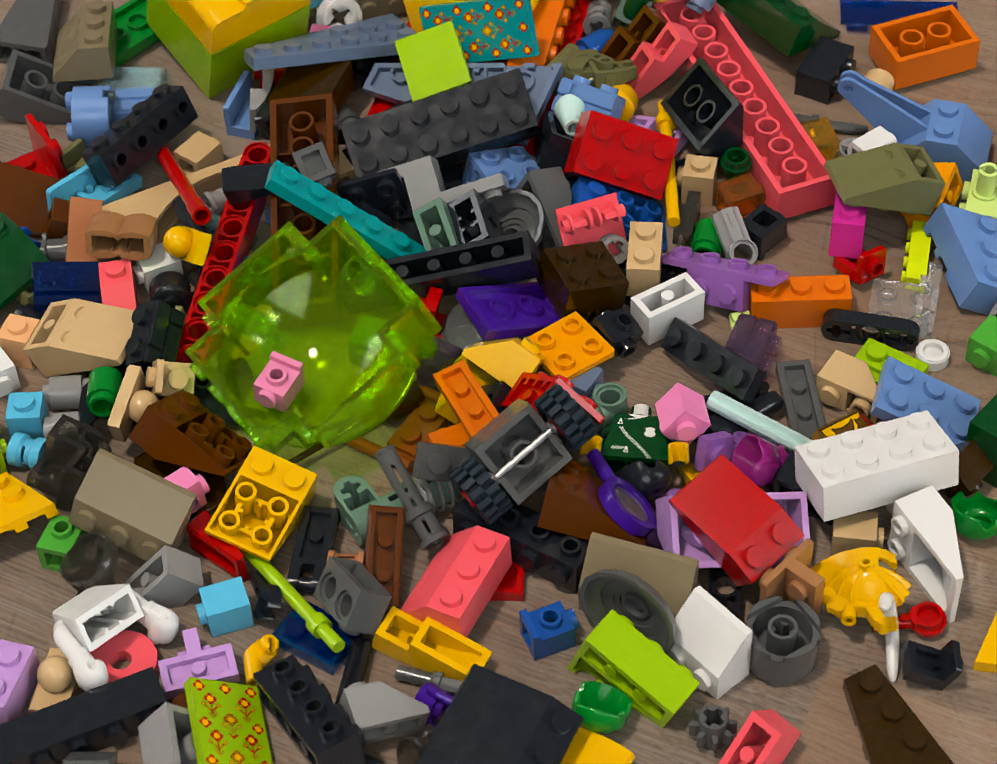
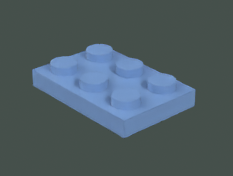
[870,356,981,445]

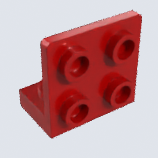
[6,113,68,180]
[500,371,605,424]

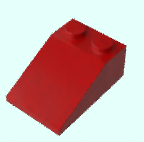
[668,454,805,586]

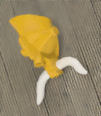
[811,547,911,682]

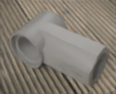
[710,206,758,264]

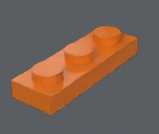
[432,360,499,439]

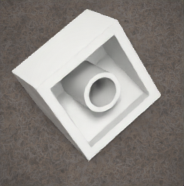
[667,585,753,700]

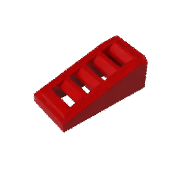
[187,510,248,582]

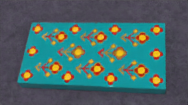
[419,0,540,63]

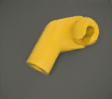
[243,634,279,686]

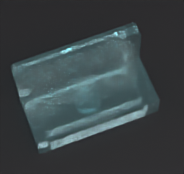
[102,67,167,100]

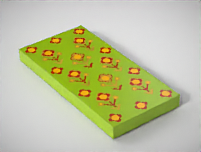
[184,677,273,764]

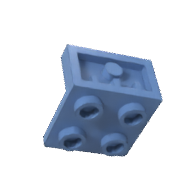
[462,146,540,190]

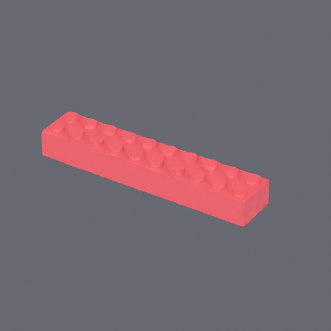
[653,0,836,218]

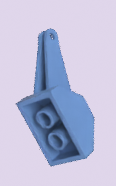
[837,70,993,184]

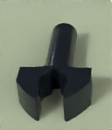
[249,570,282,622]

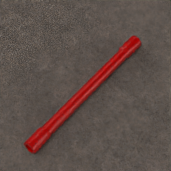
[153,144,212,225]

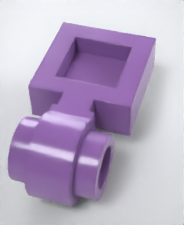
[694,431,751,472]

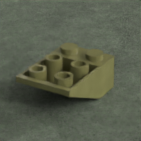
[824,143,946,215]

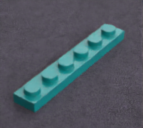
[264,159,425,259]

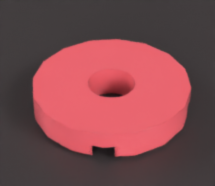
[89,630,159,684]

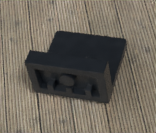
[336,168,413,222]

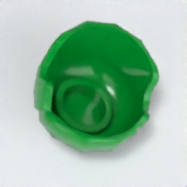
[950,491,997,541]
[571,681,632,734]

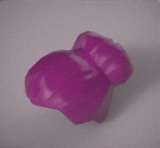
[731,434,789,488]

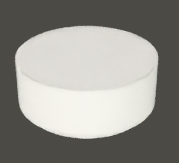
[915,339,950,372]

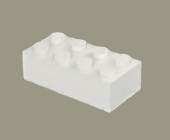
[794,410,959,522]

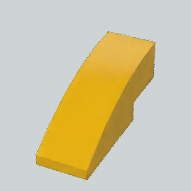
[371,606,492,681]

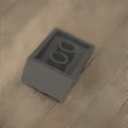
[0,49,98,124]

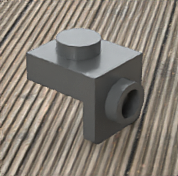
[292,141,337,189]

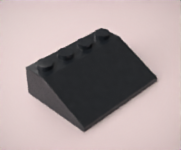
[416,664,584,764]

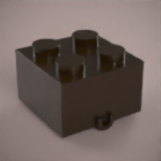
[536,241,630,322]

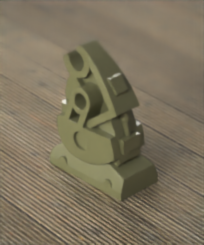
[546,43,638,95]

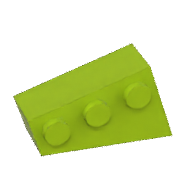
[567,609,700,728]

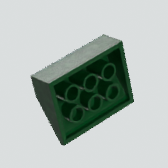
[716,0,841,57]

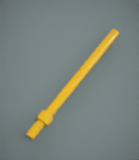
[656,99,680,227]

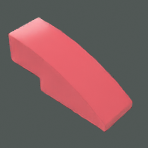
[626,21,699,100]

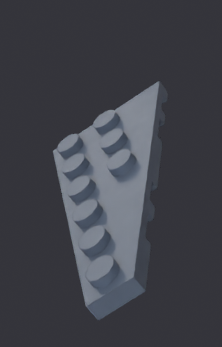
[362,63,564,147]

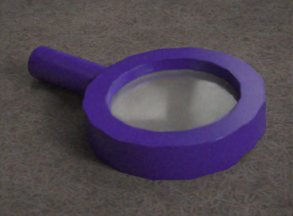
[586,449,657,537]

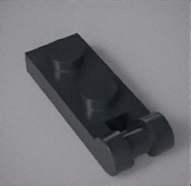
[287,505,340,596]

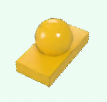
[163,226,212,266]

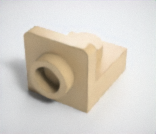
[145,359,195,397]

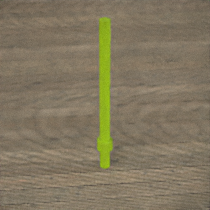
[238,548,345,653]

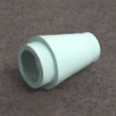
[554,94,585,136]

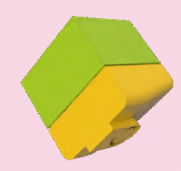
[147,0,311,99]

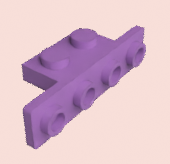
[661,246,789,312]

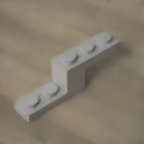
[379,155,510,211]

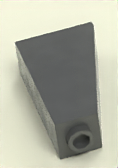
[0,0,63,64]

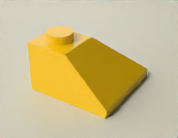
[461,337,545,388]

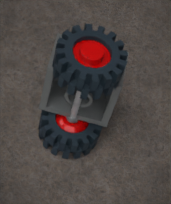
[448,383,598,525]

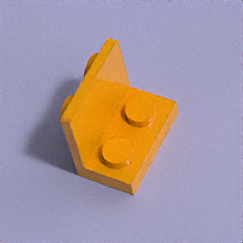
[527,311,615,380]

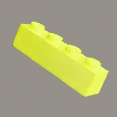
[900,220,932,294]

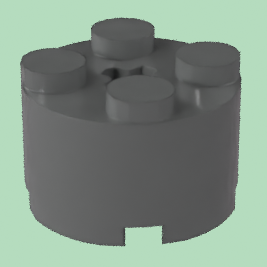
[745,596,821,688]

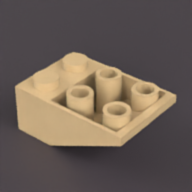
[23,298,134,377]

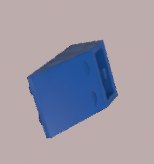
[571,176,667,253]

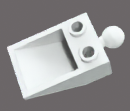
[886,485,963,624]

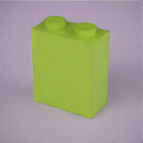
[394,20,473,102]

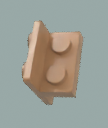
[758,538,825,620]

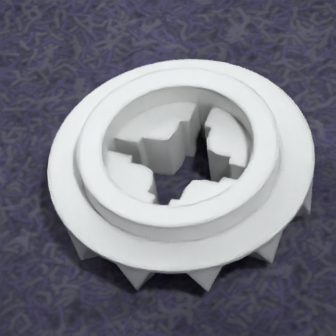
[315,0,362,26]

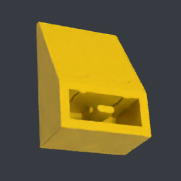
[205,445,318,562]

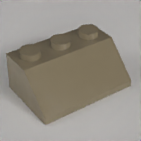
[52,0,118,83]
[68,448,197,561]
[578,532,699,618]

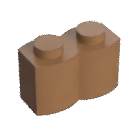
[85,211,158,261]

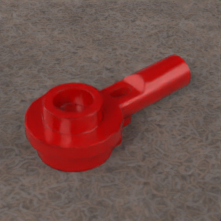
[872,601,947,638]

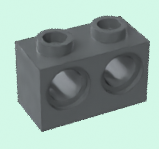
[313,556,392,636]

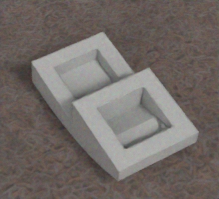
[250,68,275,132]

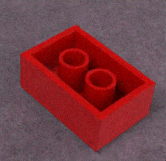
[563,110,679,201]

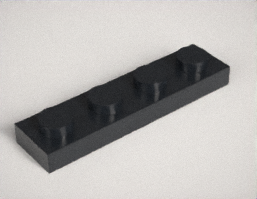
[660,317,767,403]

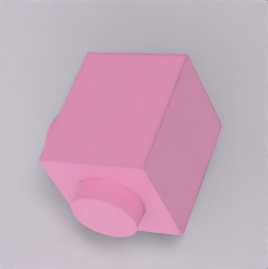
[655,382,711,445]

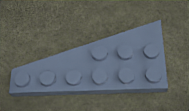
[244,13,416,71]

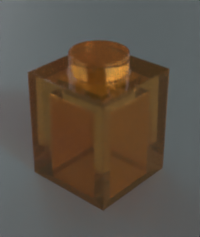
[714,172,766,218]

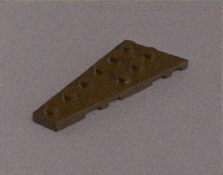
[843,664,954,764]

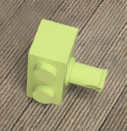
[959,162,997,219]

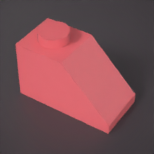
[719,709,801,764]

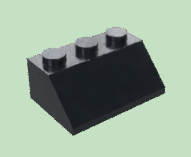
[660,57,744,166]

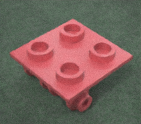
[555,192,627,255]

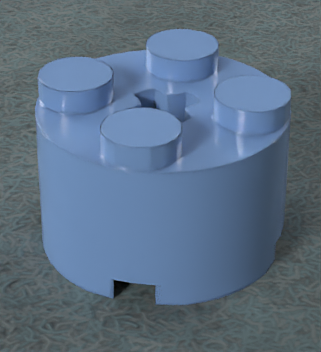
[65,85,115,147]

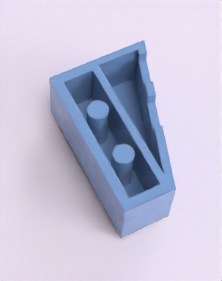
[923,202,997,316]

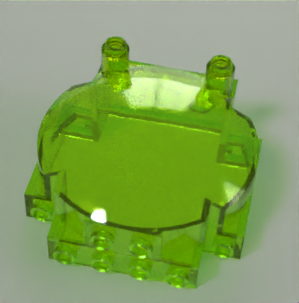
[185,215,443,454]

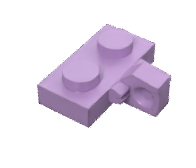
[158,627,240,700]

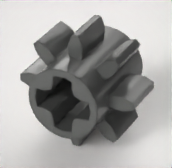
[689,702,737,753]

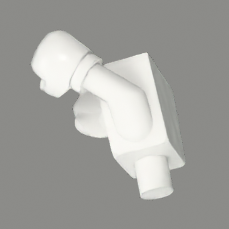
[52,584,179,692]

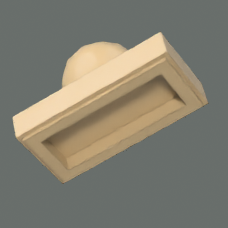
[107,364,159,442]
[29,648,79,713]

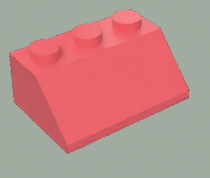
[401,525,512,637]

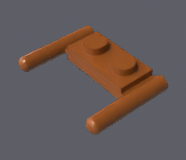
[346,375,451,473]

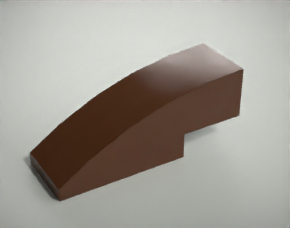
[600,4,668,61]

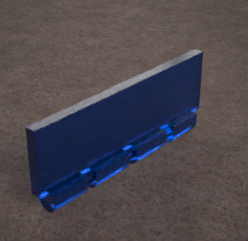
[840,0,958,32]

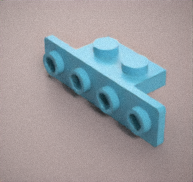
[46,164,143,213]

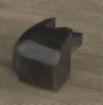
[26,414,114,512]

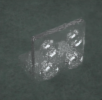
[865,262,943,339]

